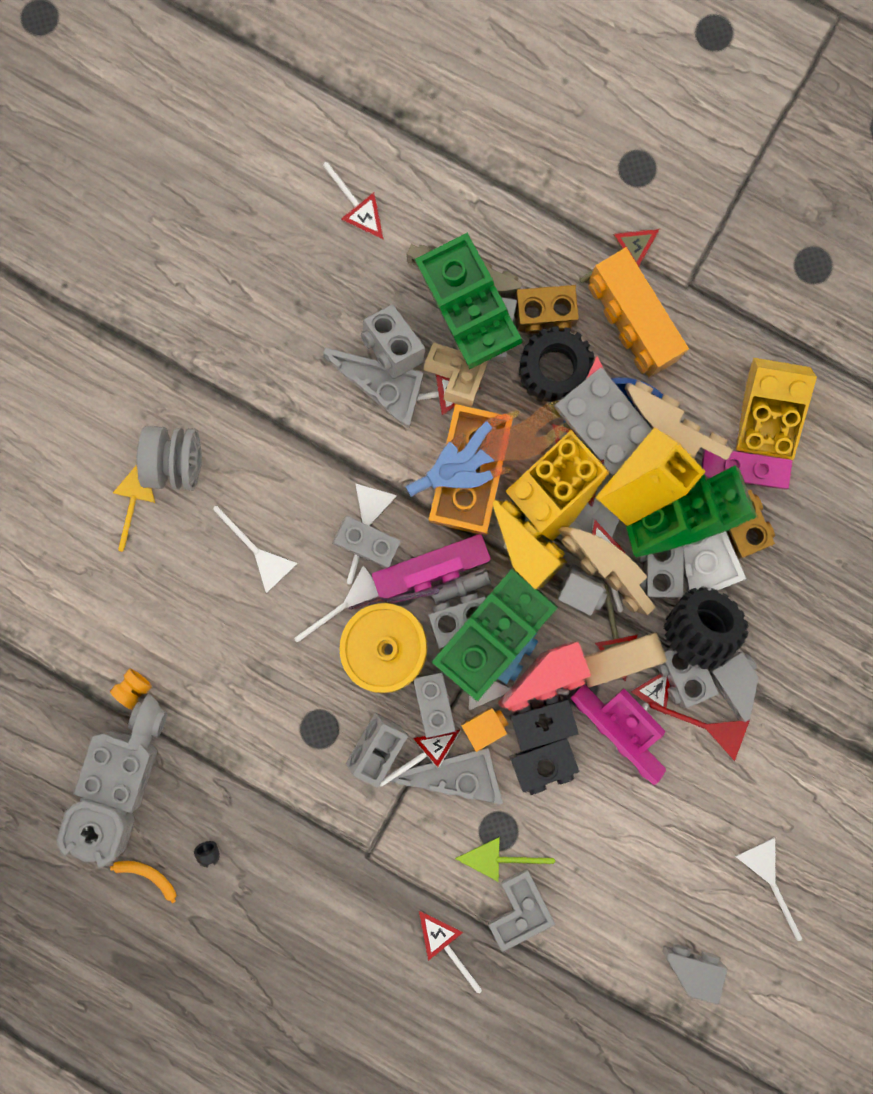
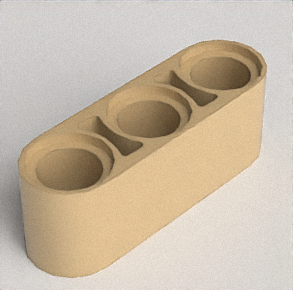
[584,632,667,688]

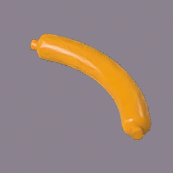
[110,861,177,903]

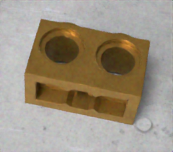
[515,285,579,334]
[727,490,775,559]

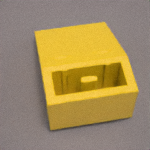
[736,357,817,460]
[595,427,706,526]
[506,430,609,541]
[492,500,567,589]

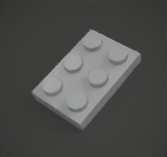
[553,367,652,476]

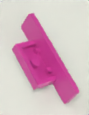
[372,534,491,601]
[571,685,666,785]

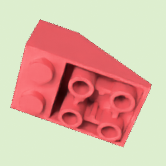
[498,642,591,712]

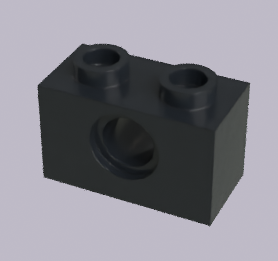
[509,738,579,795]

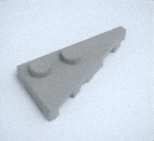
[323,348,424,428]
[388,747,503,805]

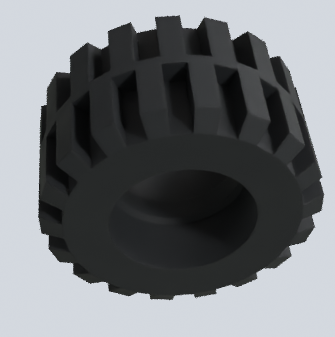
[519,326,595,406]
[664,587,749,669]

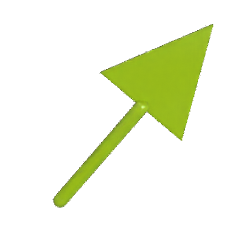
[455,837,555,882]

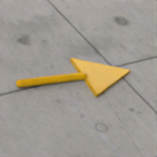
[113,464,155,552]

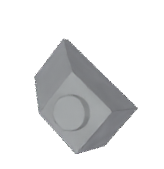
[708,652,759,722]

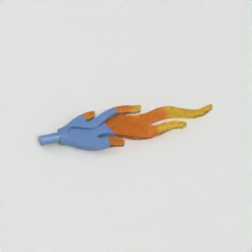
[405,401,572,497]

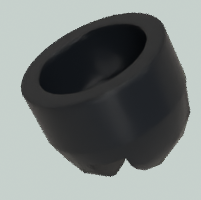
[194,841,220,868]

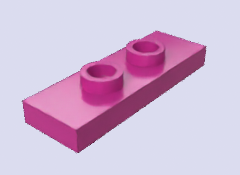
[701,449,793,490]

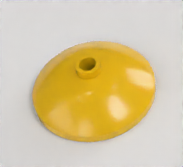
[339,603,427,693]

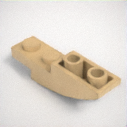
[625,381,733,460]
[558,526,656,615]

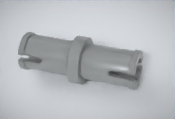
[430,567,492,605]

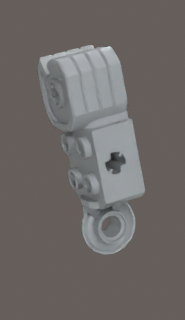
[56,694,167,868]

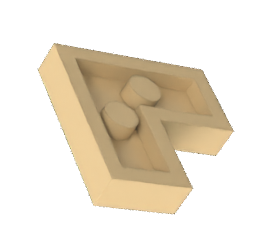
[423,342,488,408]

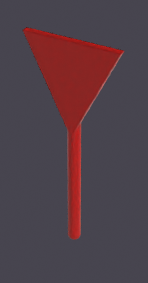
[649,703,750,761]

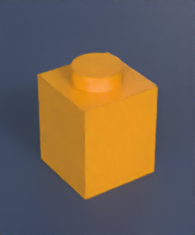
[461,706,509,752]

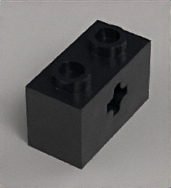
[510,695,579,751]

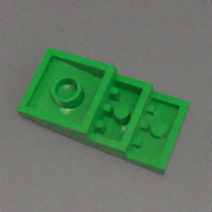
[415,232,523,369]
[625,465,757,557]
[432,568,558,702]

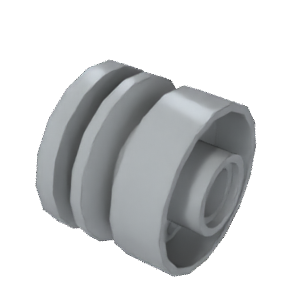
[136,426,202,491]

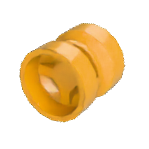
[110,668,152,710]

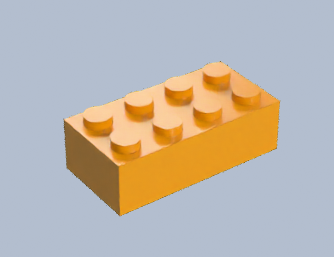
[588,247,689,378]
[429,404,513,536]

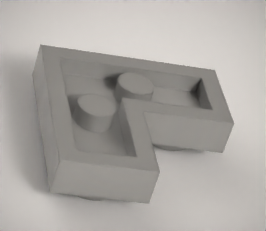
[488,869,555,952]

